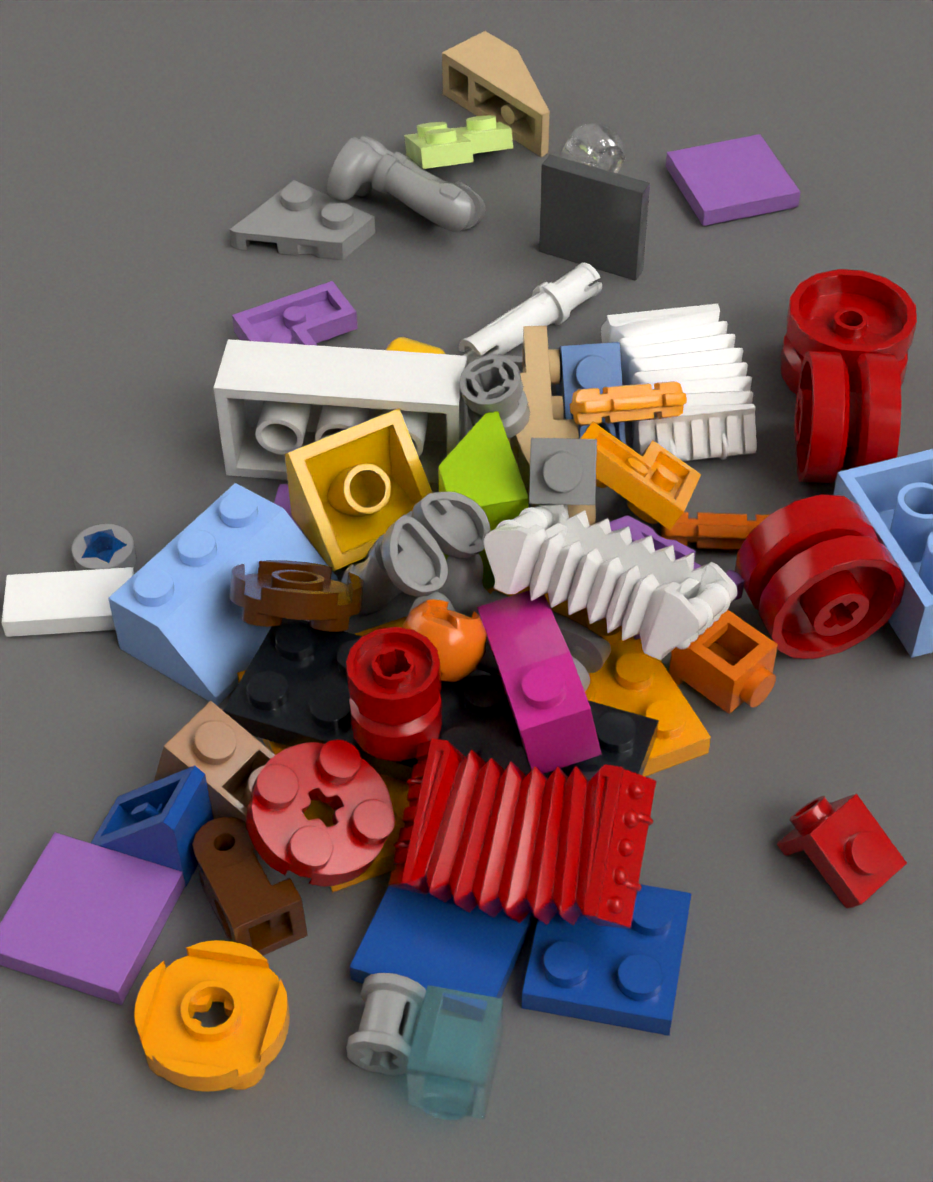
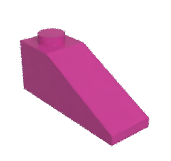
[477,590,602,774]

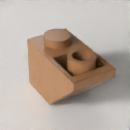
[154,701,275,822]

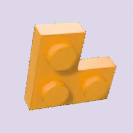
[580,421,701,530]

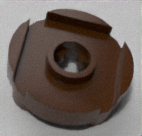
[229,560,364,632]

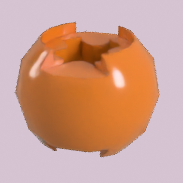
[401,599,487,682]

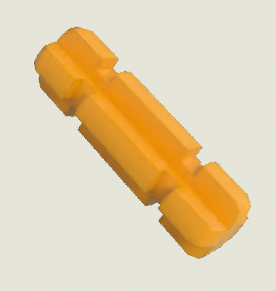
[570,381,687,426]

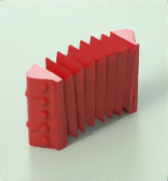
[389,738,656,929]

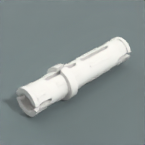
[459,263,602,365]

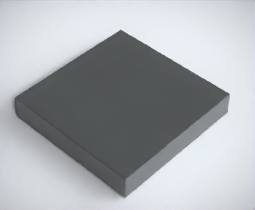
[539,154,650,281]

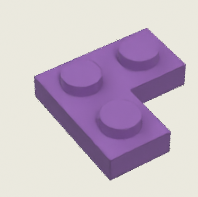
[232,281,357,346]

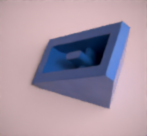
[91,765,214,887]

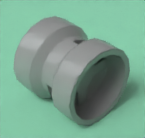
[459,355,530,438]

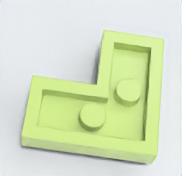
[404,115,513,169]

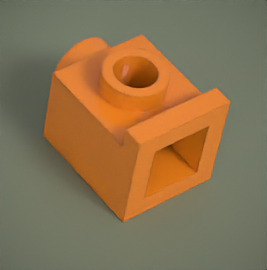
[669,609,778,714]

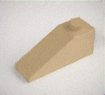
[442,31,550,157]

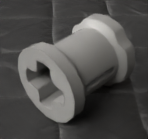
[346,973,429,1075]

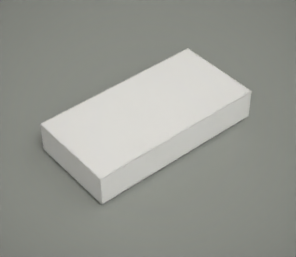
[1,567,134,637]

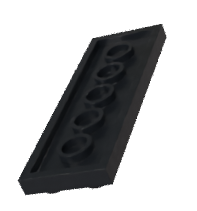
[223,618,659,782]

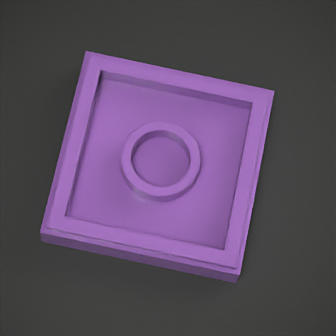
[666,134,801,226]
[0,832,185,1005]

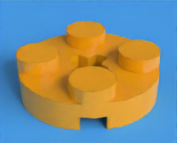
[134,940,290,1092]

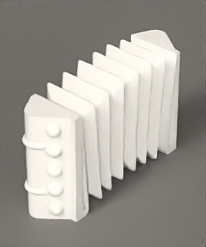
[601,304,757,462]
[483,504,737,660]

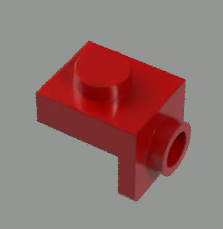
[777,793,907,909]

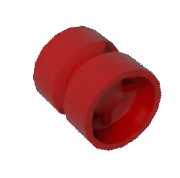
[346,627,442,761]

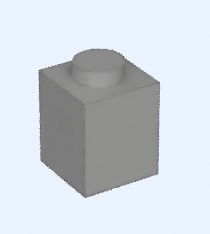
[529,438,597,505]

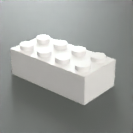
[214,339,468,491]

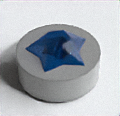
[71,524,137,571]

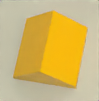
[285,408,433,571]

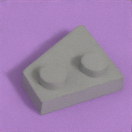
[229,180,375,260]

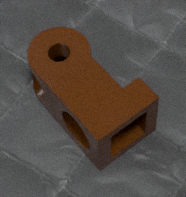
[193,817,308,956]

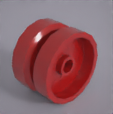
[781,269,917,395]
[794,351,902,483]
[735,494,905,659]

